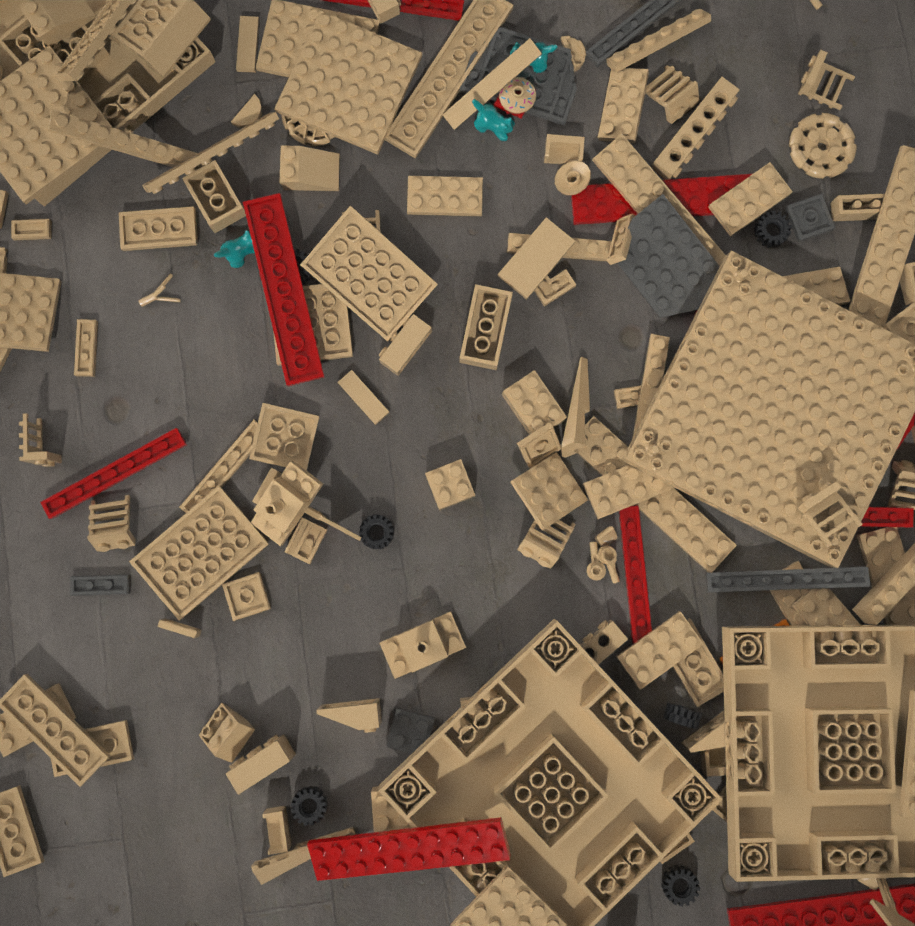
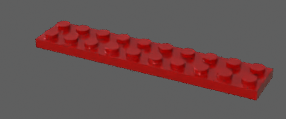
[571,174,752,225]
[243,193,325,387]
[307,817,511,881]
[727,883,915,926]

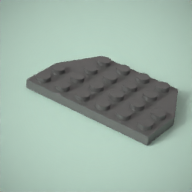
[459,27,577,126]
[617,194,720,318]

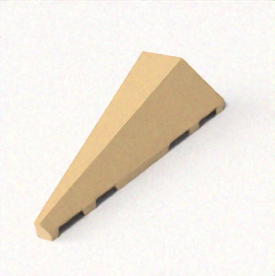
[561,357,590,458]
[251,827,355,885]

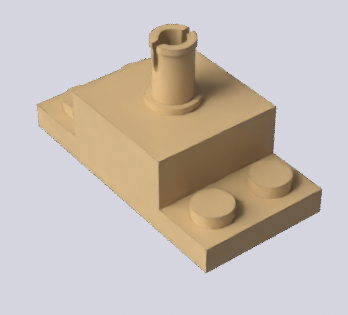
[251,461,323,546]
[380,611,466,679]

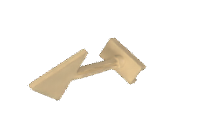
[252,468,362,541]
[857,878,915,926]

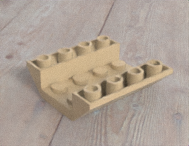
[107,0,211,78]

